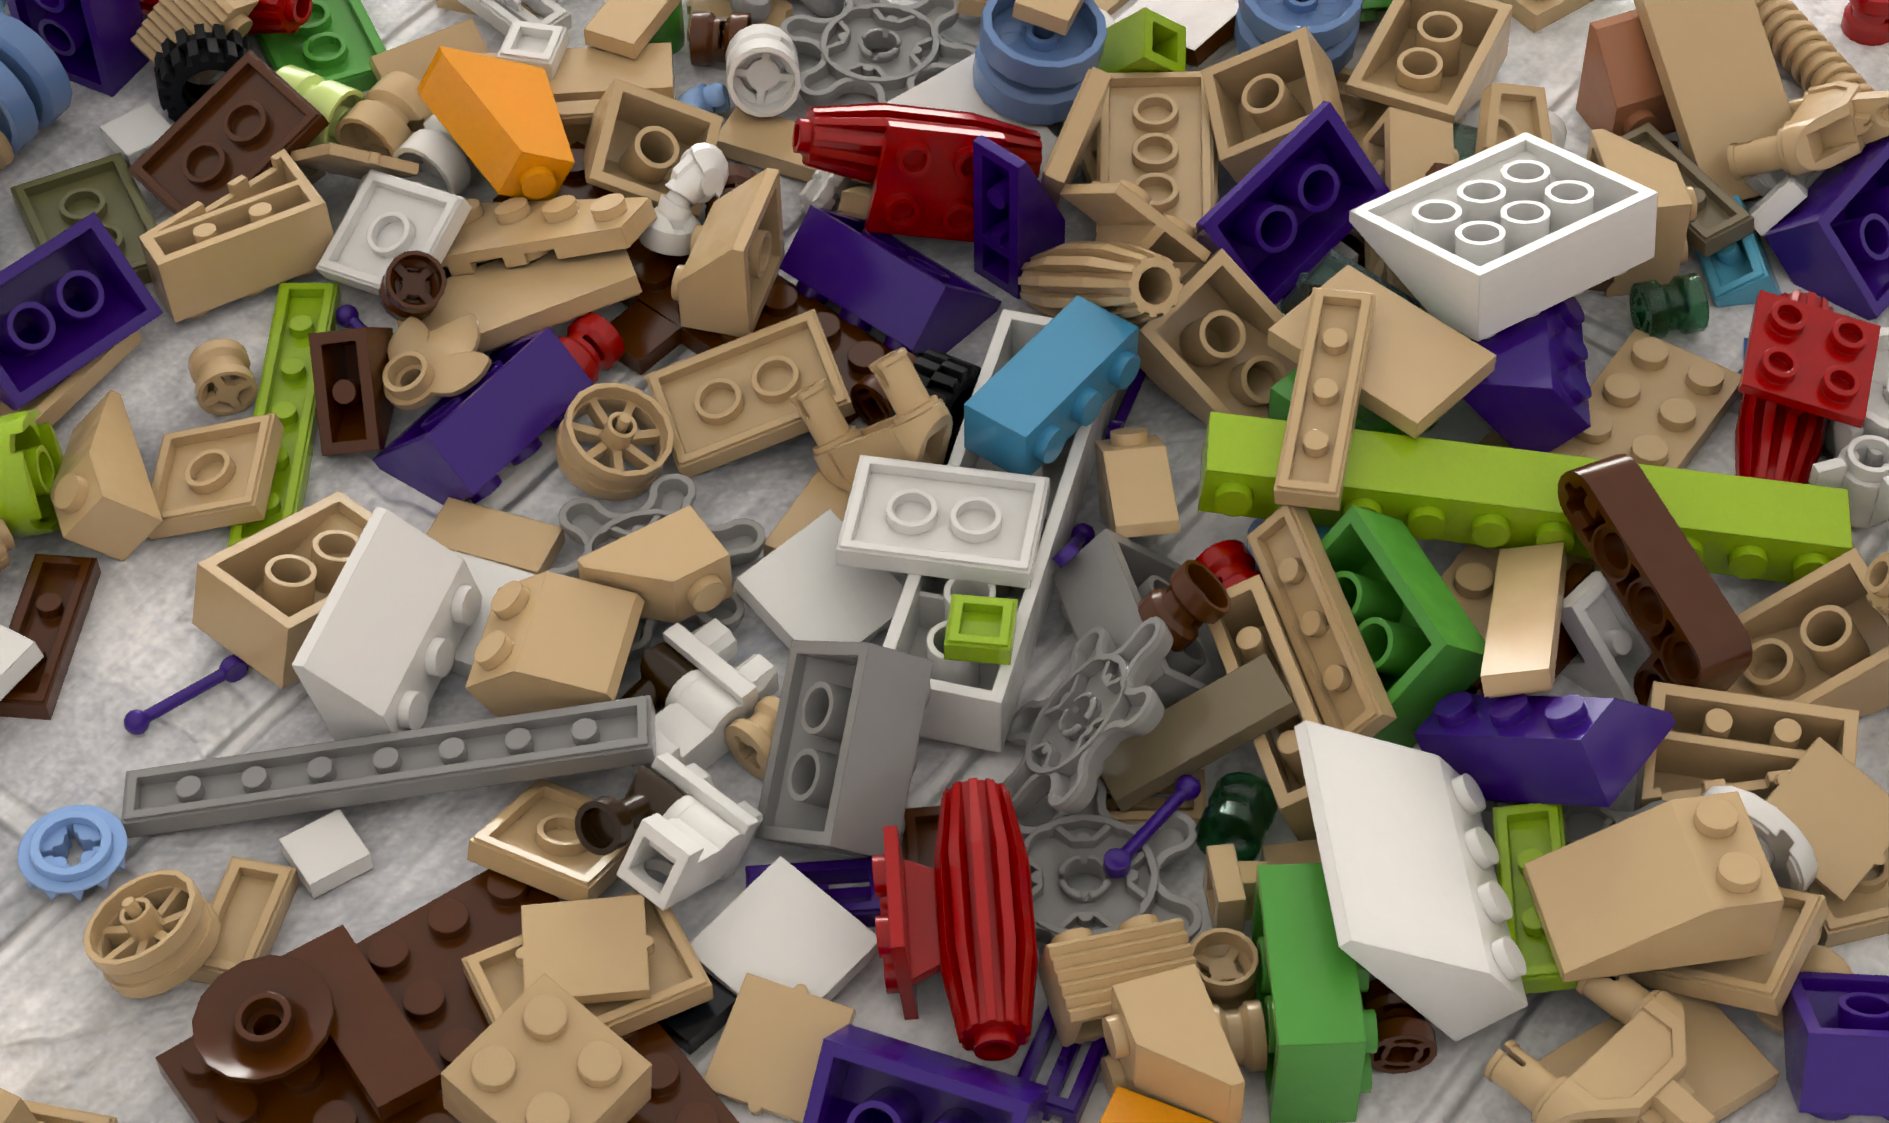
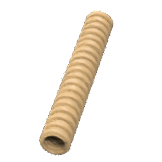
[1755,0,1875,92]

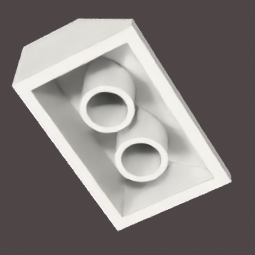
[292,507,483,741]

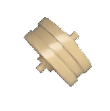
[554,382,674,501]
[83,869,221,999]

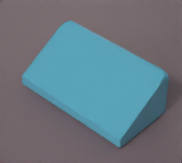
[1695,194,1782,307]

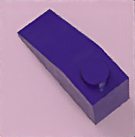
[973,135,1065,299]

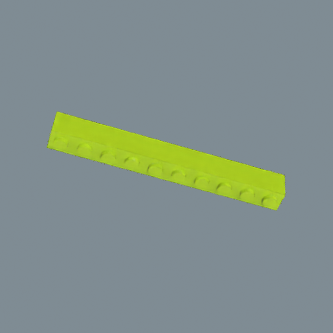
[1198,411,1853,583]

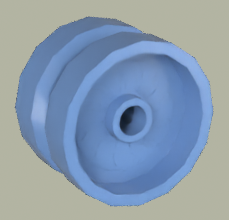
[973,0,1107,125]
[1234,0,1364,75]
[0,12,73,155]

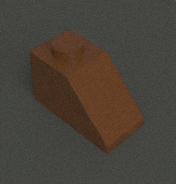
[308,327,395,456]

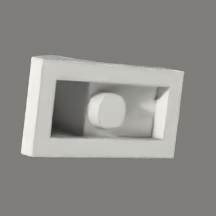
[1560,571,1652,704]

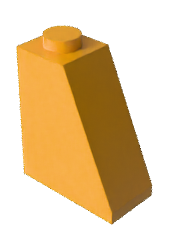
[417,46,575,201]

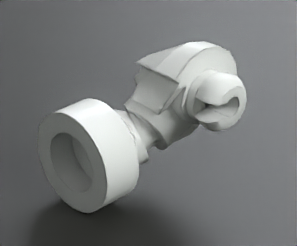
[639,142,729,256]

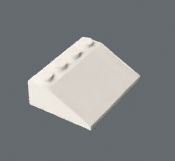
[1349,132,1658,342]
[1294,720,1528,1042]

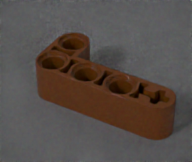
[1557,454,1753,706]

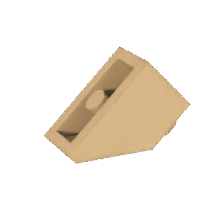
[1095,427,1180,538]
[577,505,733,623]

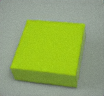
[944,594,1018,665]

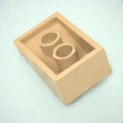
[1345,0,1513,124]
[1136,248,1298,425]
[192,491,372,689]
[1727,547,1889,718]
[1523,791,1784,983]

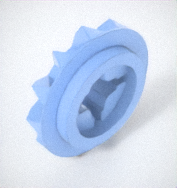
[17,805,130,901]

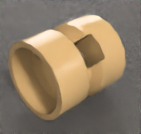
[335,71,433,157]

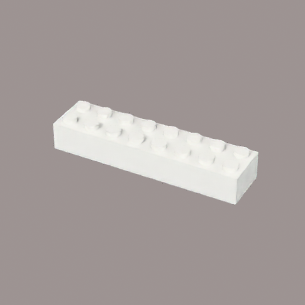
[883,309,1117,753]

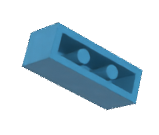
[964,295,1141,475]

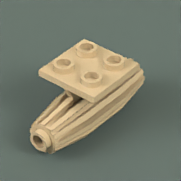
[1018,180,1211,325]

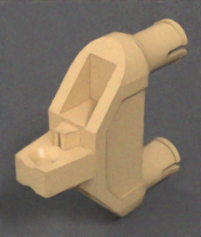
[1727,81,1889,180]
[789,347,953,493]
[1484,974,1715,1123]

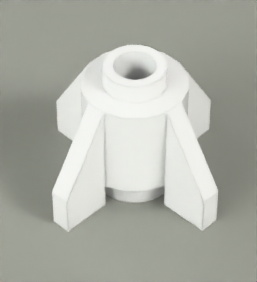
[1808,421,1889,528]

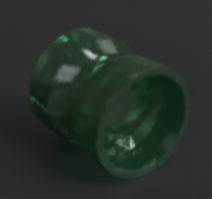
[1629,273,1709,339]
[1195,772,1278,861]

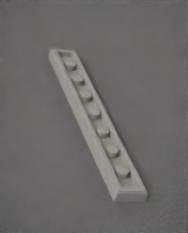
[121,695,656,838]

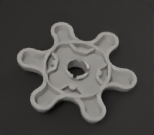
[780,0,976,107]
[547,473,766,661]
[1002,616,1174,819]
[1019,777,1203,944]

